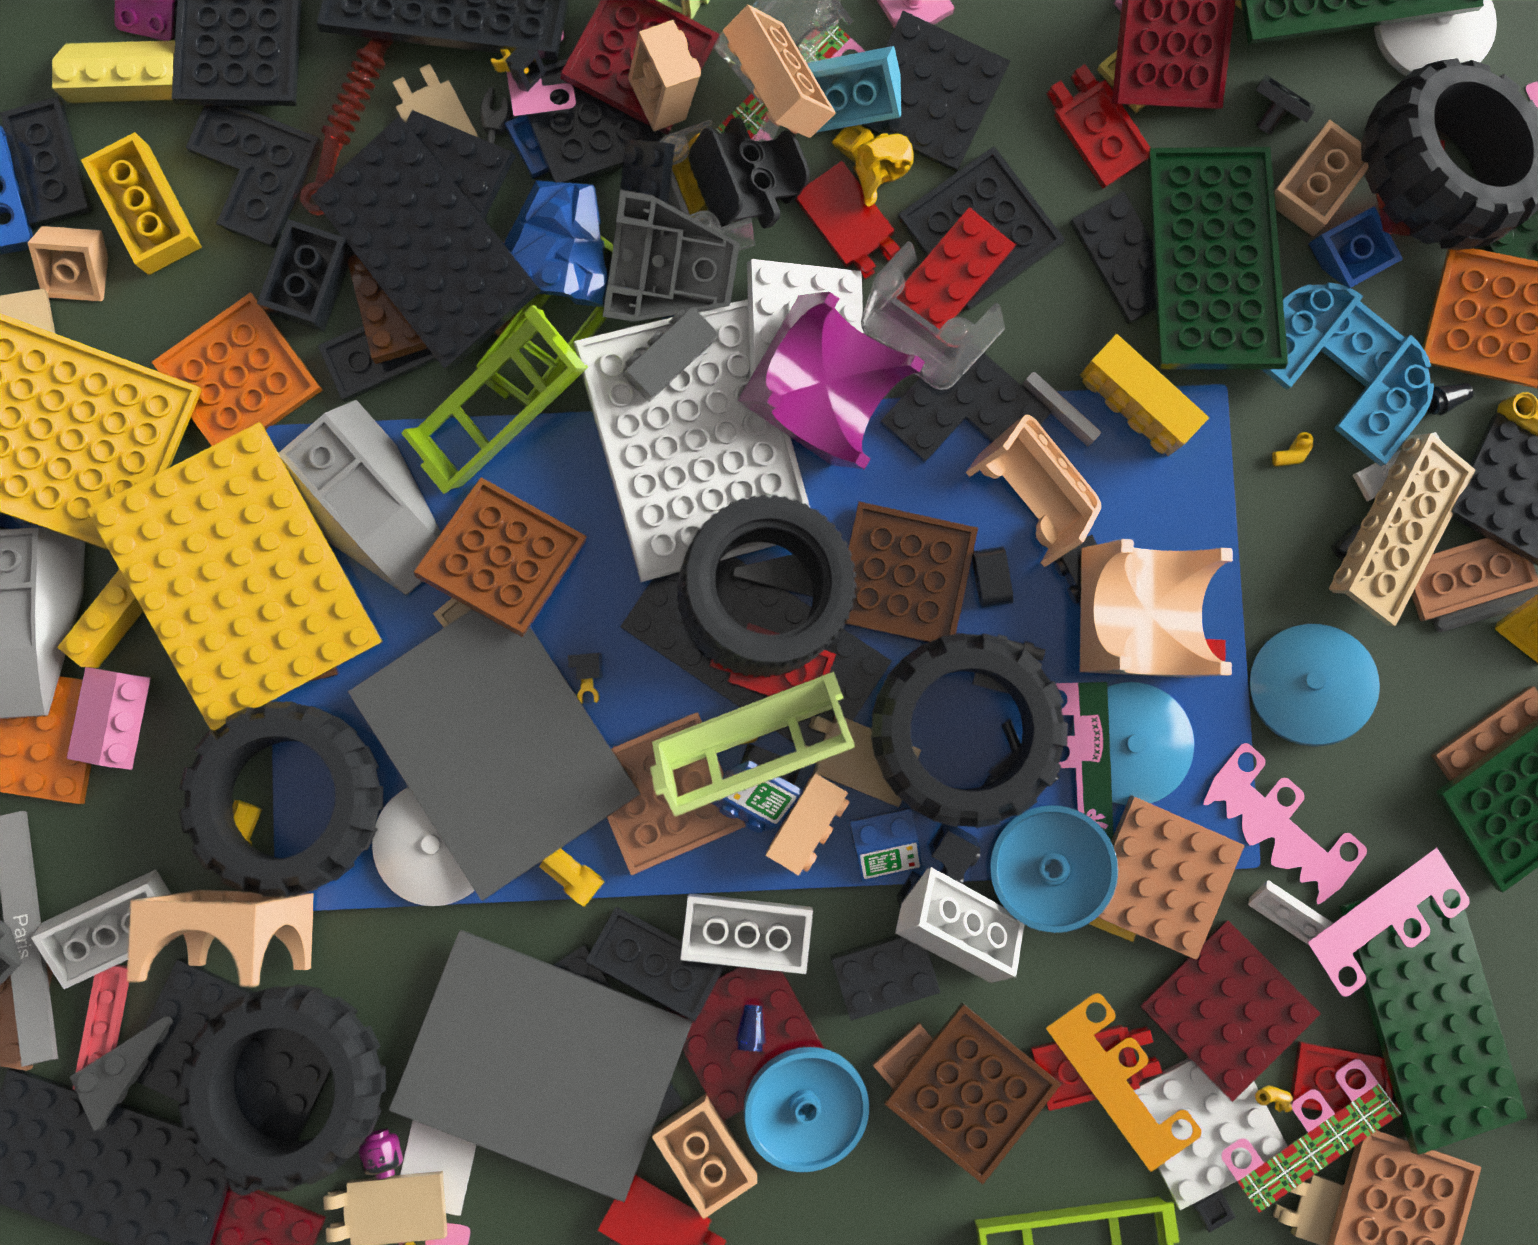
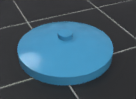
[1249,624,1380,747]
[1069,682,1194,805]
[991,805,1118,933]
[743,1047,869,1172]

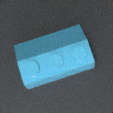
[807,46,901,132]

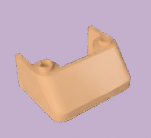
[966,415,1101,567]

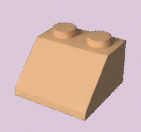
[28,226,108,302]

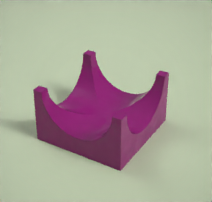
[738,291,925,469]

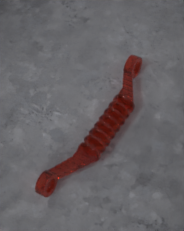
[300,38,393,215]

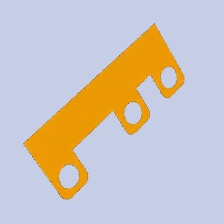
[1046,993,1202,1172]

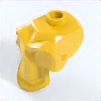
[853,133,914,207]

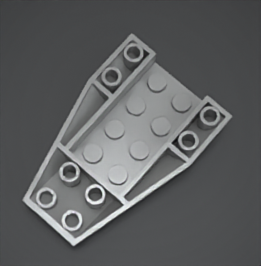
[278,400,442,595]
[0,527,85,719]

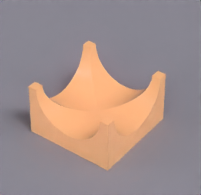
[1080,539,1232,678]
[127,890,314,986]

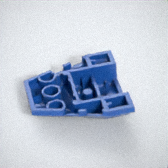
[504,180,609,307]

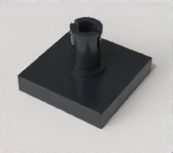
[1256,74,1315,135]

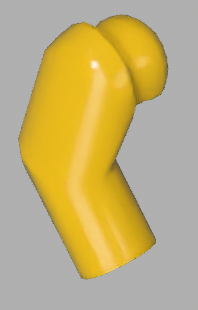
[1272,432,1314,466]
[1255,1085,1293,1112]

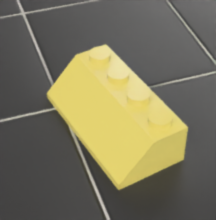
[52,40,175,103]

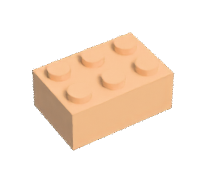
[628,20,701,131]
[1274,120,1369,237]
[766,773,849,875]
[652,1094,757,1219]

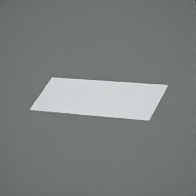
[400,1120,477,1216]

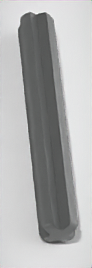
[1433,586,1538,632]

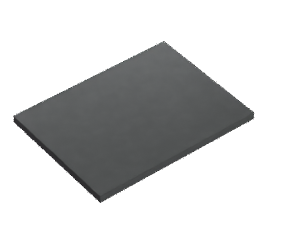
[348,609,641,901]
[389,930,692,1202]

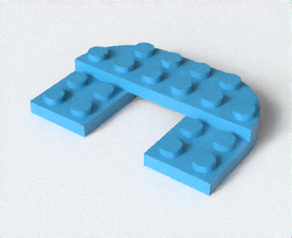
[1261,282,1434,467]

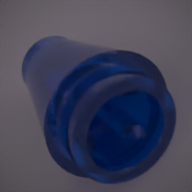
[735,1005,766,1052]

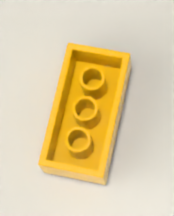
[81,132,202,275]
[1079,334,1209,456]

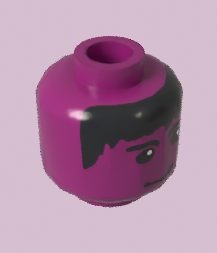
[358,1128,403,1180]

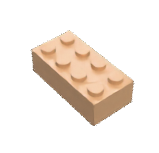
[723,4,836,138]

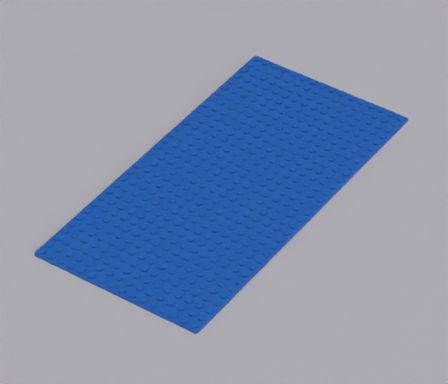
[266,384,1261,911]

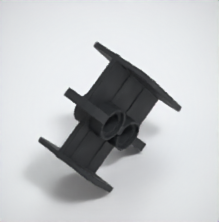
[688,117,810,230]

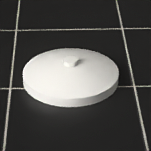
[1374,0,1496,76]
[372,787,475,906]

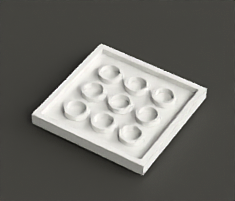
[747,259,864,378]
[1134,1058,1288,1210]

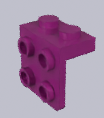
[115,0,175,41]

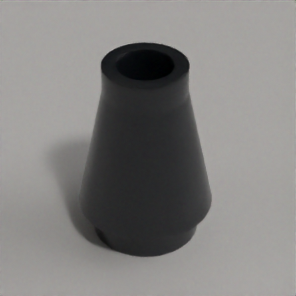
[1427,382,1473,415]

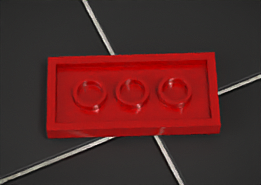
[892,207,1016,338]

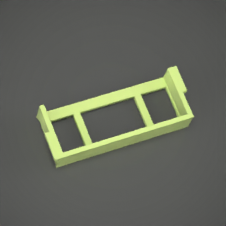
[650,672,855,816]

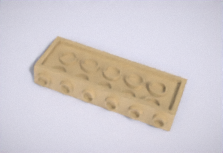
[1329,433,1476,626]

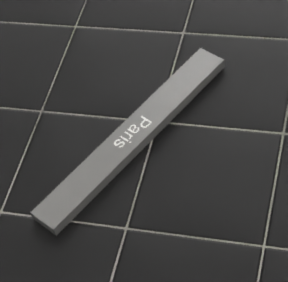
[0,811,58,1066]

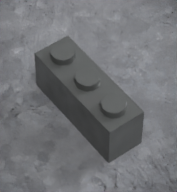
[623,307,719,402]

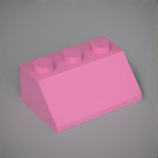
[67,667,151,770]

